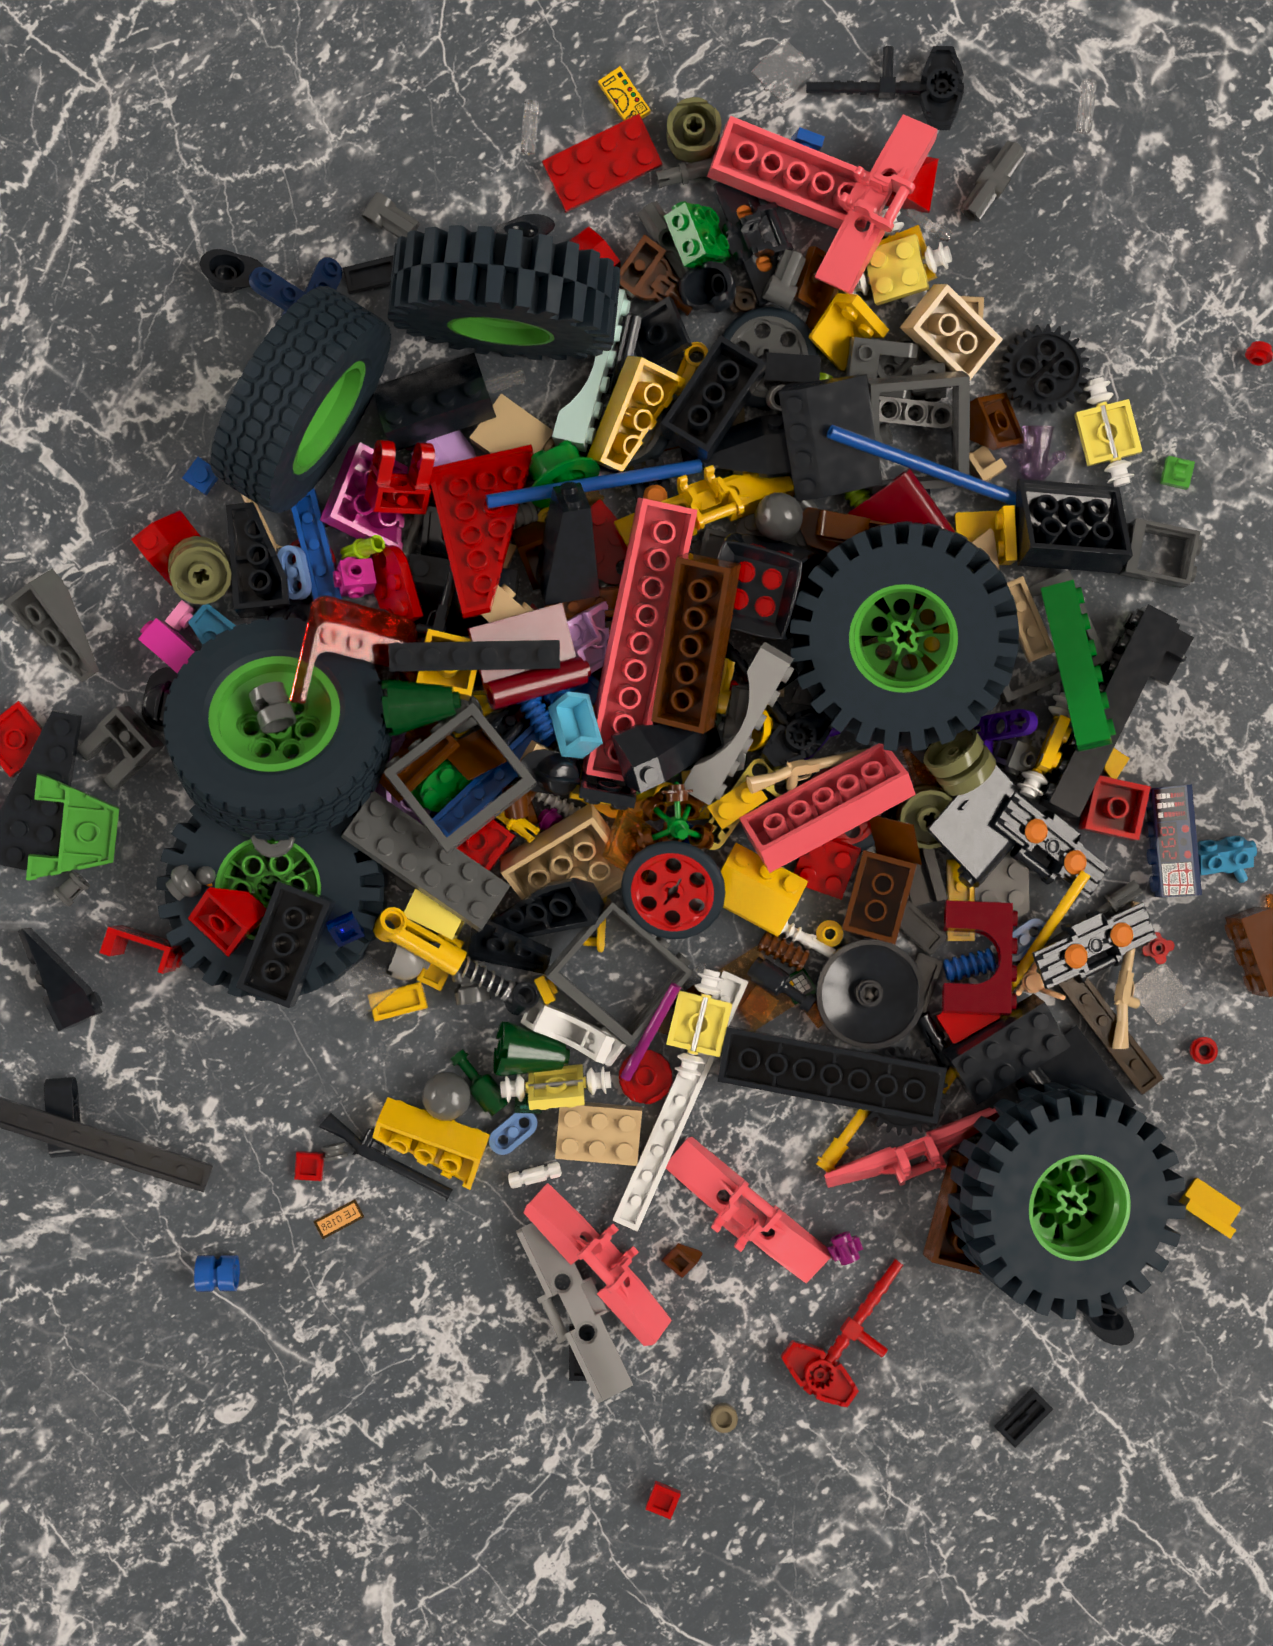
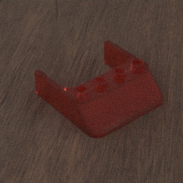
[290,596,419,704]

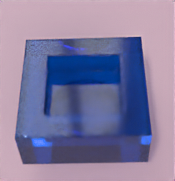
[326,911,365,947]

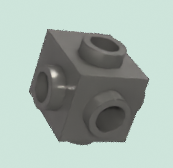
[912,360,952,402]
[993,736,1041,776]

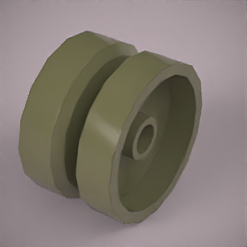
[168,536,231,605]
[923,728,996,796]
[894,783,952,849]

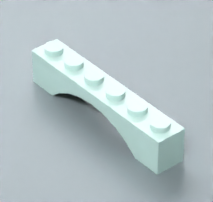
[552,289,630,452]

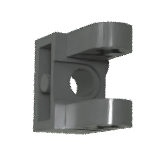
[845,337,919,400]
[77,706,164,791]

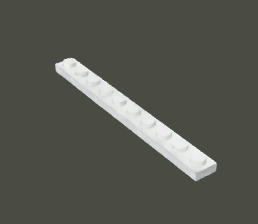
[613,970,748,1232]

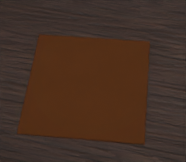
[447,729,507,781]
[869,816,922,865]

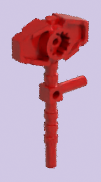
[781,1259,904,1408]

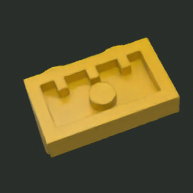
[809,293,889,371]
[955,505,1017,565]

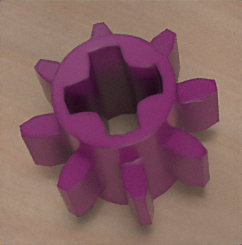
[827,1231,864,1265]

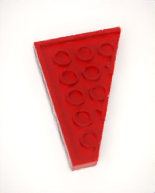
[430,444,533,619]

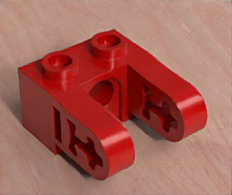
[364,440,435,514]

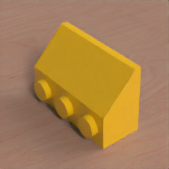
[720,843,808,937]

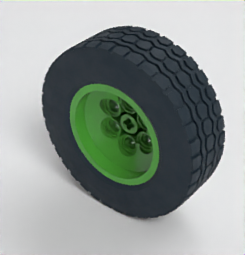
[210,286,391,514]
[163,617,392,841]

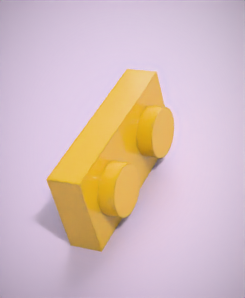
[707,780,768,830]

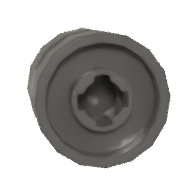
[249,682,297,734]
[451,961,491,1005]

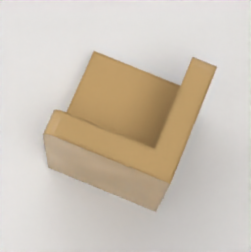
[969,446,1007,482]

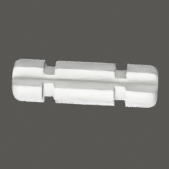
[508,1162,562,1189]

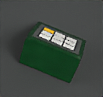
[789,967,815,1005]

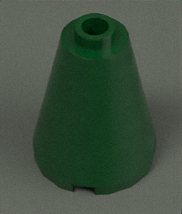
[382,679,461,736]
[493,1021,570,1076]

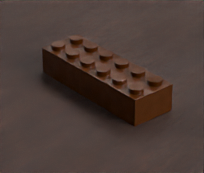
[651,553,741,734]

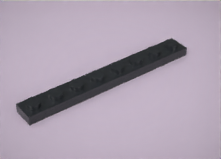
[0,1097,213,1193]

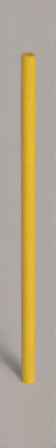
[943,870,1091,1093]

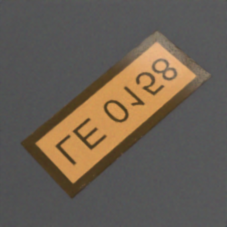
[313,1199,364,1239]

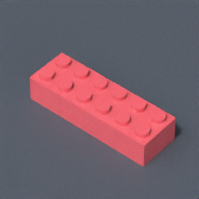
[707,116,870,232]
[739,743,916,873]

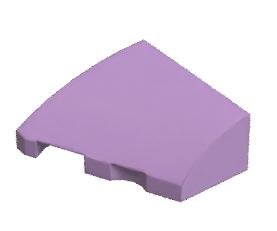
[567,601,609,673]

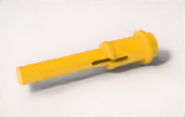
[816,1109,871,1173]

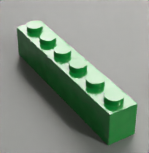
[1041,580,1116,751]

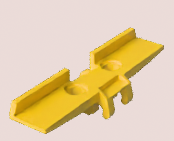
[614,465,795,547]

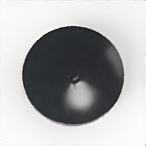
[815,939,925,1049]

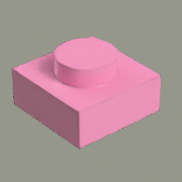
[165,600,196,631]

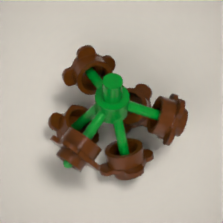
[636,782,714,850]

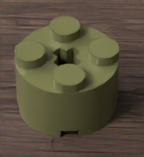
[666,97,722,163]

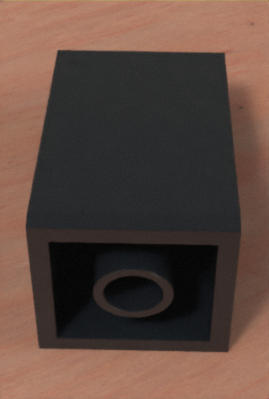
[536,482,600,606]

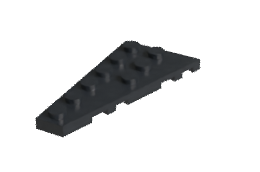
[0,710,82,876]

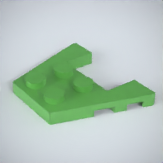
[26,773,119,880]

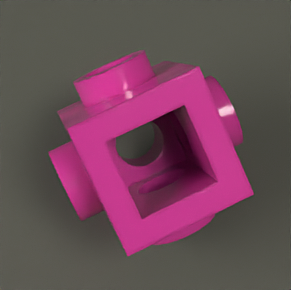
[333,557,377,598]

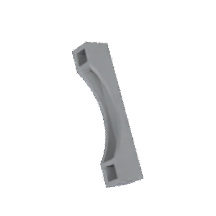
[684,642,794,805]

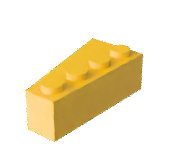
[587,356,686,472]

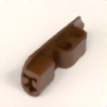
[800,507,890,552]

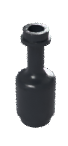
[747,957,816,1013]

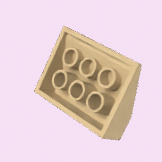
[501,804,629,900]

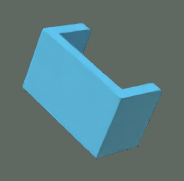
[548,692,603,759]

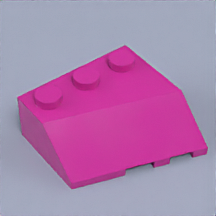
[320,442,408,551]

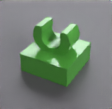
[1160,456,1195,490]

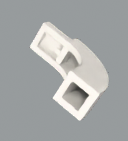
[520,1001,615,1064]

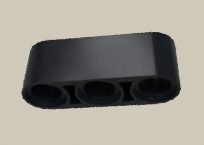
[44,1077,81,1158]

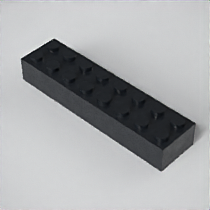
[1038,604,1178,818]
[717,1026,947,1124]

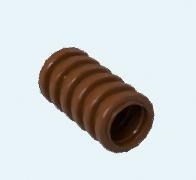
[757,931,810,972]

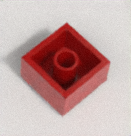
[1078,775,1151,841]

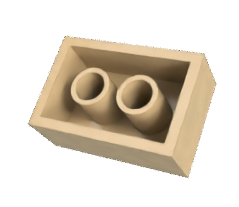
[900,284,1003,380]
[555,1102,642,1166]

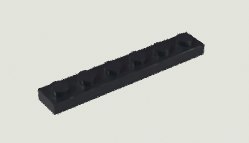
[389,640,560,672]

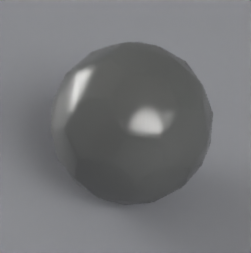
[754,492,803,541]
[422,1072,471,1121]

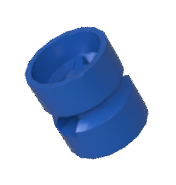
[194,1255,240,1292]

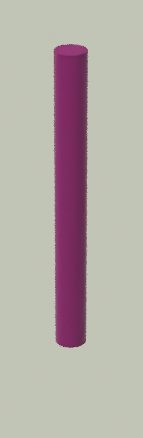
[620,983,681,1081]

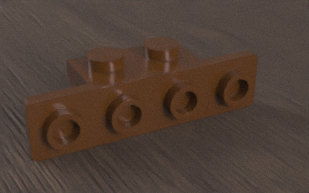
[794,246,839,331]

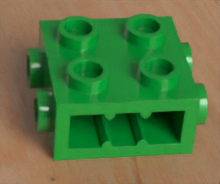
[664,201,731,268]

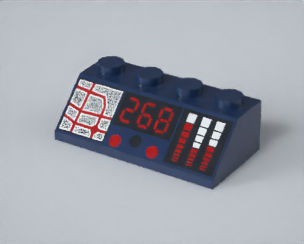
[1144,784,1202,898]

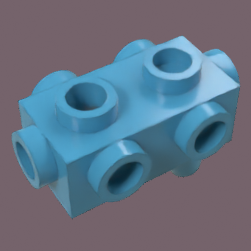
[1197,836,1257,883]

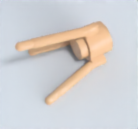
[1016,962,1066,1000]

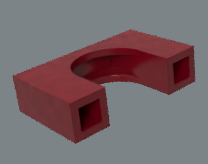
[942,900,1018,1016]

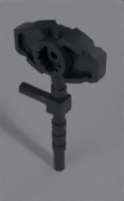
[806,46,964,130]
[726,641,833,770]

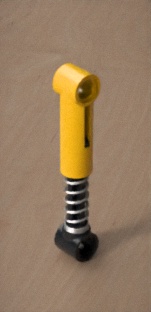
[373,907,540,1016]

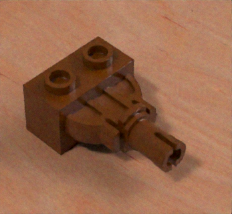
[619,234,693,316]

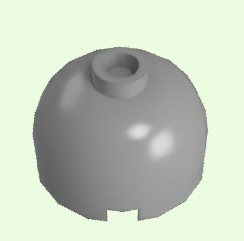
[385,943,430,980]

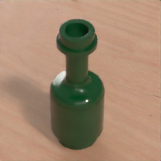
[450,1049,508,1116]

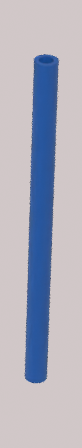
[827,425,1016,507]
[486,459,703,509]

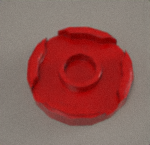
[619,1049,672,1104]

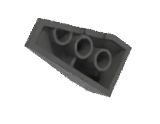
[4,568,99,682]

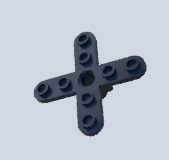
[249,257,343,316]

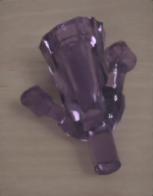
[1012,426,1066,481]

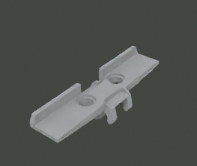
[516,1223,633,1403]

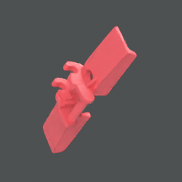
[815,114,938,294]
[824,1107,1000,1188]
[666,1137,831,1284]
[524,1183,672,1346]

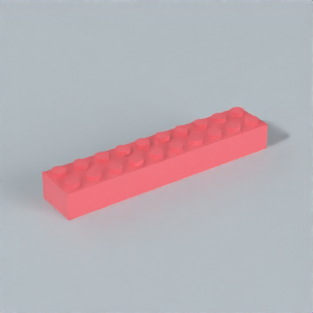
[582,498,698,781]

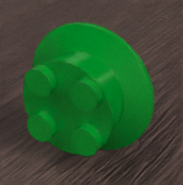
[529,440,600,508]
[411,759,473,812]

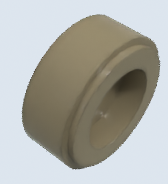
[710,1403,738,1433]

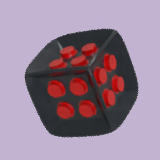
[717,532,815,640]

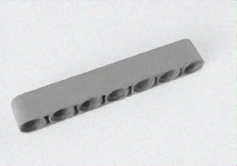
[766,385,952,428]

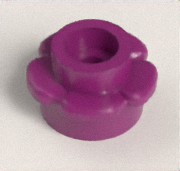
[538,807,563,830]

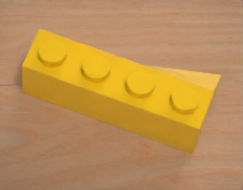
[372,1097,490,1190]

